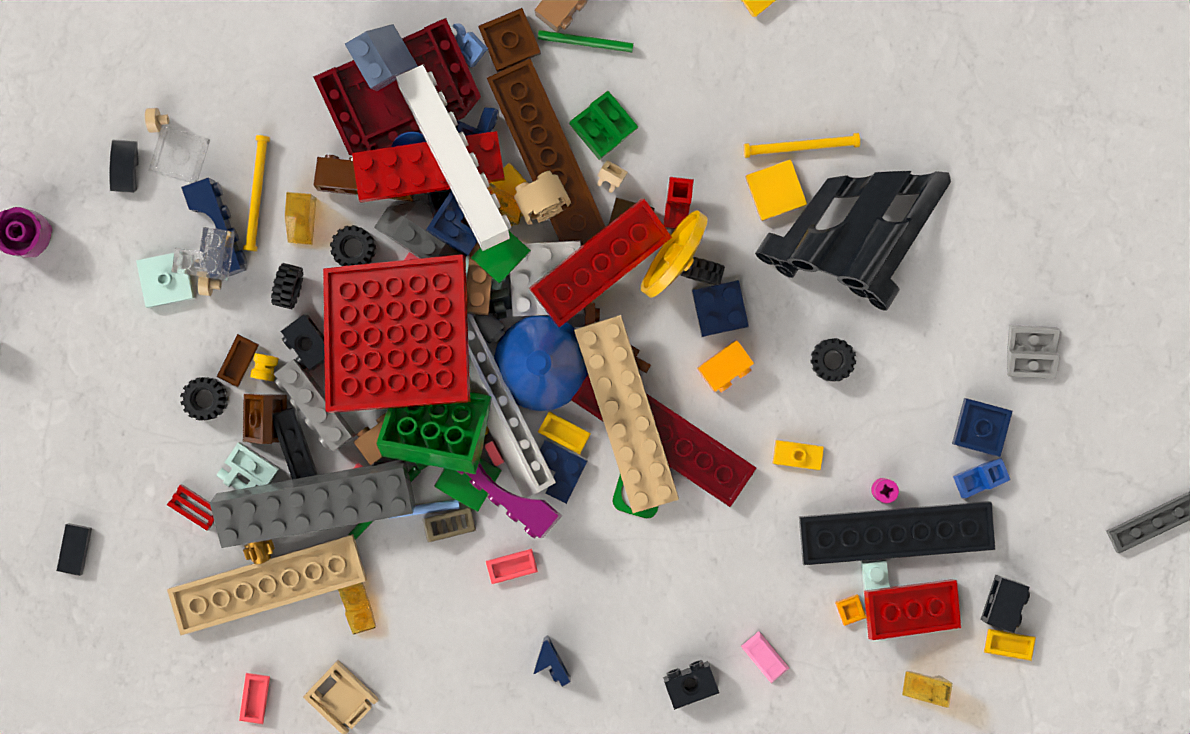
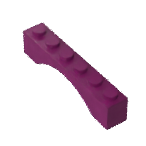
[457,462,562,539]

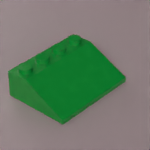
[376,392,492,474]

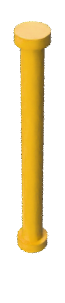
[743,133,860,158]
[243,135,270,252]

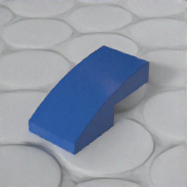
[953,458,1011,498]

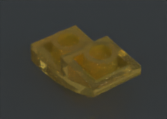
[338,582,376,635]

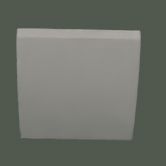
[1007,325,1060,378]

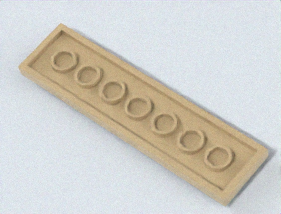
[574,315,679,513]
[167,534,367,636]

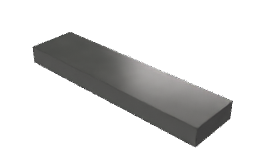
[1106,492,1190,553]

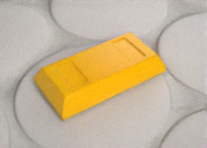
[538,411,591,455]
[984,629,1036,661]

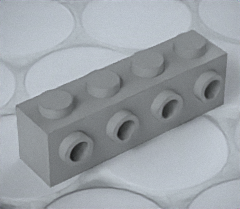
[274,359,356,451]

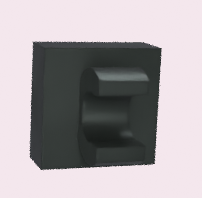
[489,288,512,320]

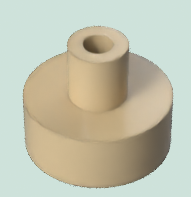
[145,108,169,133]
[198,271,222,296]

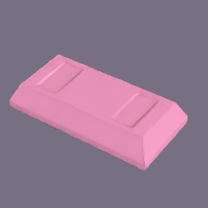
[741,631,789,683]

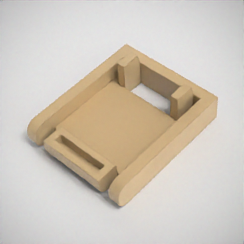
[303,660,379,734]

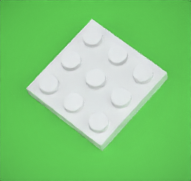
[510,240,585,316]

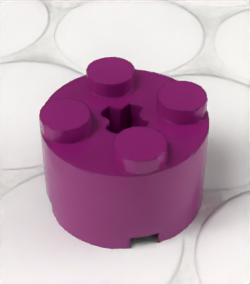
[0,207,52,258]

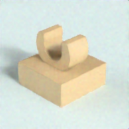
[597,160,628,193]

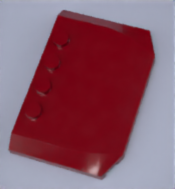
[313,18,481,156]

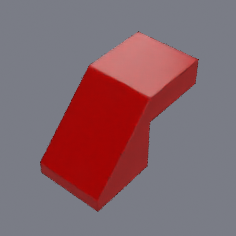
[663,177,694,229]

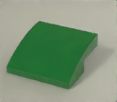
[569,91,638,160]
[434,458,502,512]

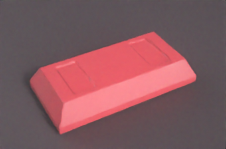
[486,549,538,584]
[239,673,270,724]

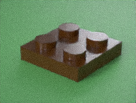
[478,8,541,72]

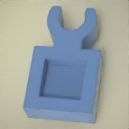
[453,23,488,67]

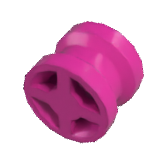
[871,478,899,503]

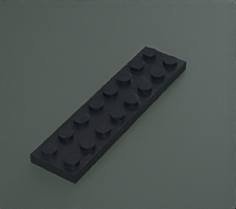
[799,501,995,565]

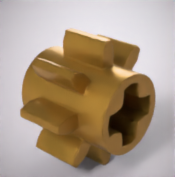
[243,539,275,564]

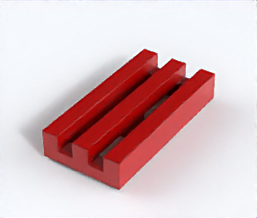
[167,484,214,531]

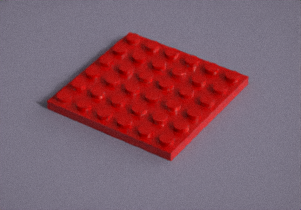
[323,255,471,413]

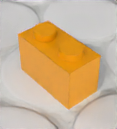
[696,340,754,392]

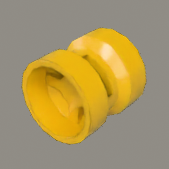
[250,353,279,381]

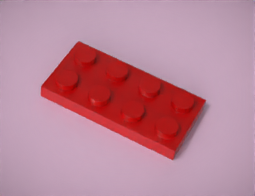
[864,579,961,640]

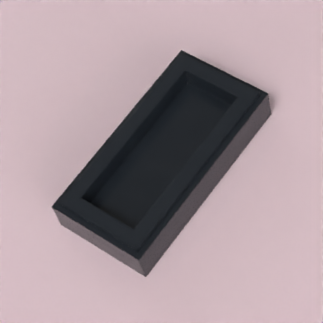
[56,523,92,576]

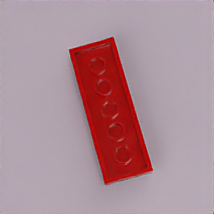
[352,131,505,203]
[529,199,672,327]

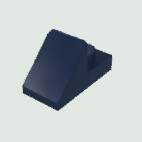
[533,636,571,687]

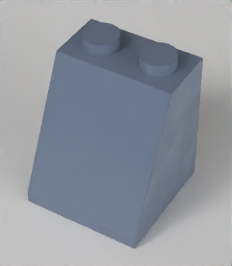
[345,24,418,91]

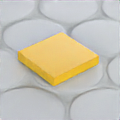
[745,159,807,221]

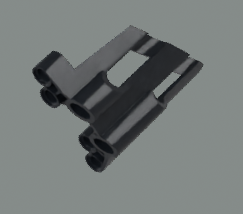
[755,171,951,311]

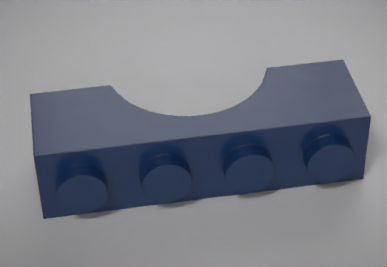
[181,177,247,280]

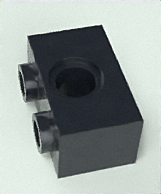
[280,314,325,370]
[663,660,719,710]

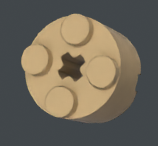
[514,171,571,225]

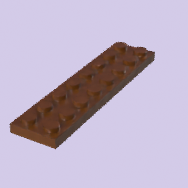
[487,59,606,245]

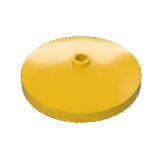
[641,210,708,298]

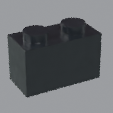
[980,574,1030,633]

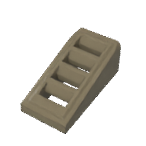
[422,508,476,542]

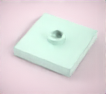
[136,251,195,308]

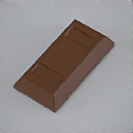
[216,334,259,387]

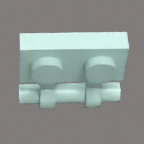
[217,442,280,490]

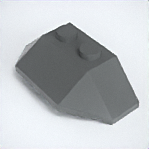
[374,199,466,259]

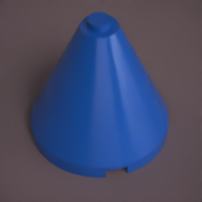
[494,315,588,411]

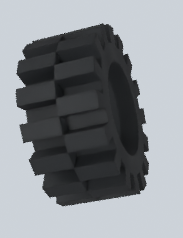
[330,225,376,266]
[680,257,725,286]
[271,263,304,310]
[810,338,857,382]
[180,377,228,421]

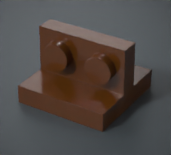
[243,394,287,444]

